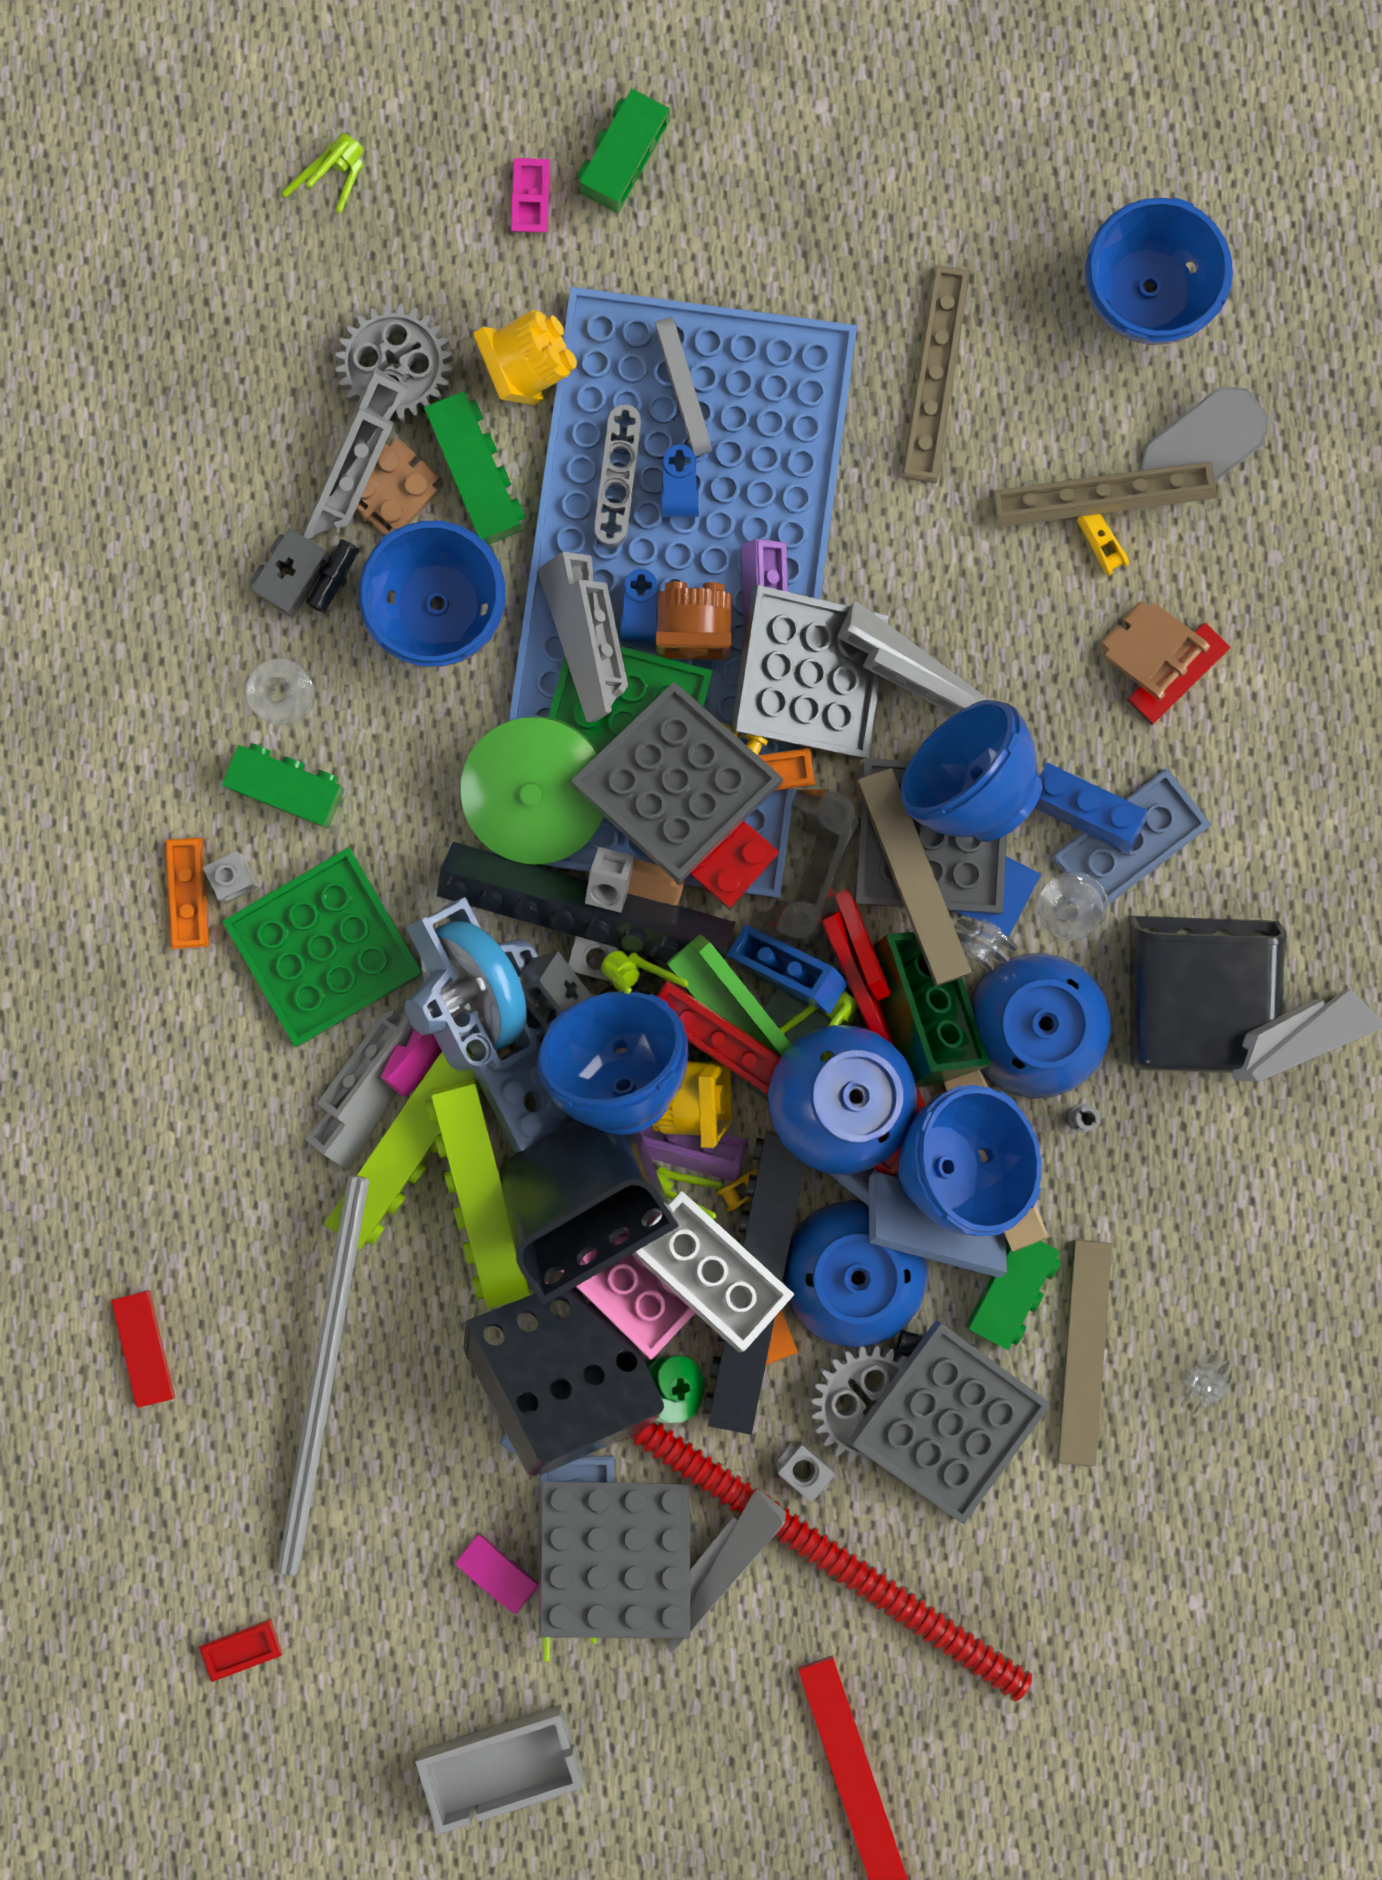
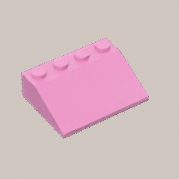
[560,1213,695,1360]

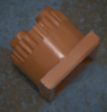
[656,581,732,660]

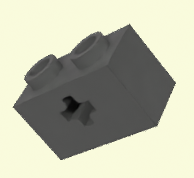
[250,528,331,618]
[519,951,593,1031]

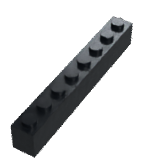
[437,842,736,962]
[702,1130,806,1435]

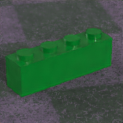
[424,391,526,545]

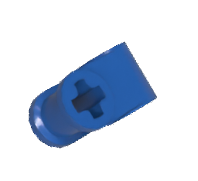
[662,444,699,517]
[621,569,658,642]

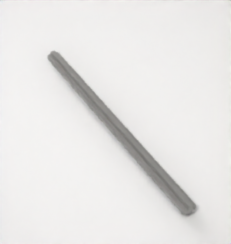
[277,1175,369,1576]

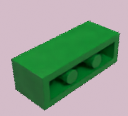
[577,88,670,214]
[222,743,345,829]
[965,1241,1061,1350]

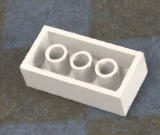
[632,1191,794,1352]

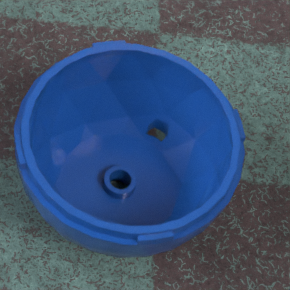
[1085,197,1233,345]
[358,520,506,667]
[901,699,1042,842]
[970,953,1111,1099]
[537,991,688,1135]
[767,1025,917,1175]
[898,1085,1041,1237]
[782,1200,928,1348]

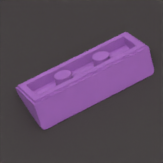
[741,539,788,637]
[639,1126,747,1182]

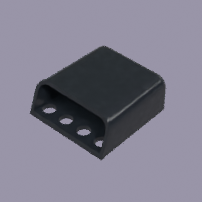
[1128,915,1287,1073]
[499,1119,679,1305]
[463,1287,664,1477]

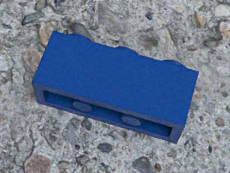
[1034,762,1147,854]
[727,924,848,1015]

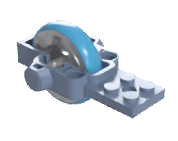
[404,897,574,1153]

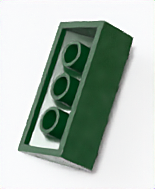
[873,932,991,1087]

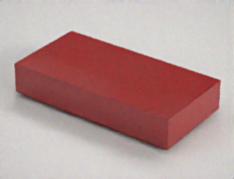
[199,1619,283,1682]

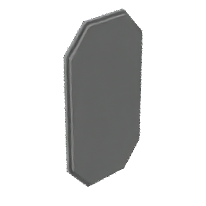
[1140,387,1269,482]

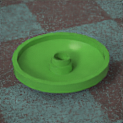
[460,716,604,865]

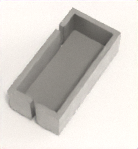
[415,1704,584,1835]

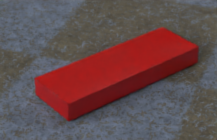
[1126,622,1231,725]
[835,890,890,1001]
[111,1290,175,1408]

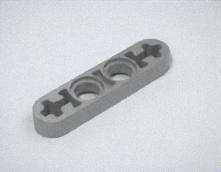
[654,317,712,457]
[595,404,641,548]

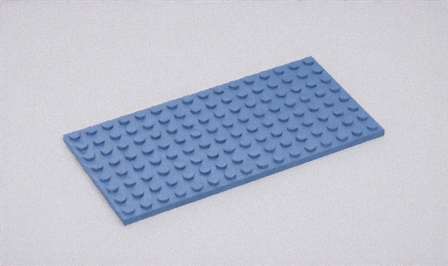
[490,287,857,899]

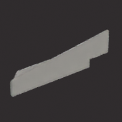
[303,367,408,539]
[538,552,628,722]
[837,602,989,715]
[1232,989,1382,1082]
[304,1010,414,1170]
[668,1489,786,1653]

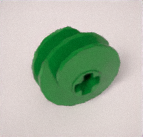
[645,1355,705,1423]

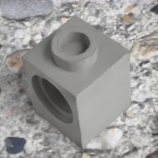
[585,847,635,912]
[203,851,259,904]
[568,936,620,983]
[776,1440,836,1503]

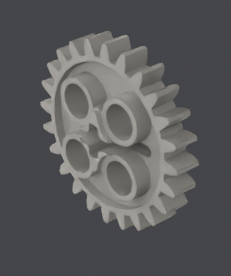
[335,304,454,424]
[809,1345,907,1467]

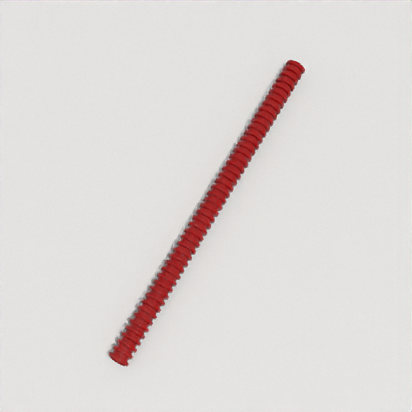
[625,1422,1032,1702]

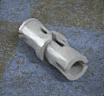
[1066,1103,1101,1133]

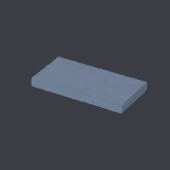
[1051,767,1211,914]
[869,1171,1007,1278]

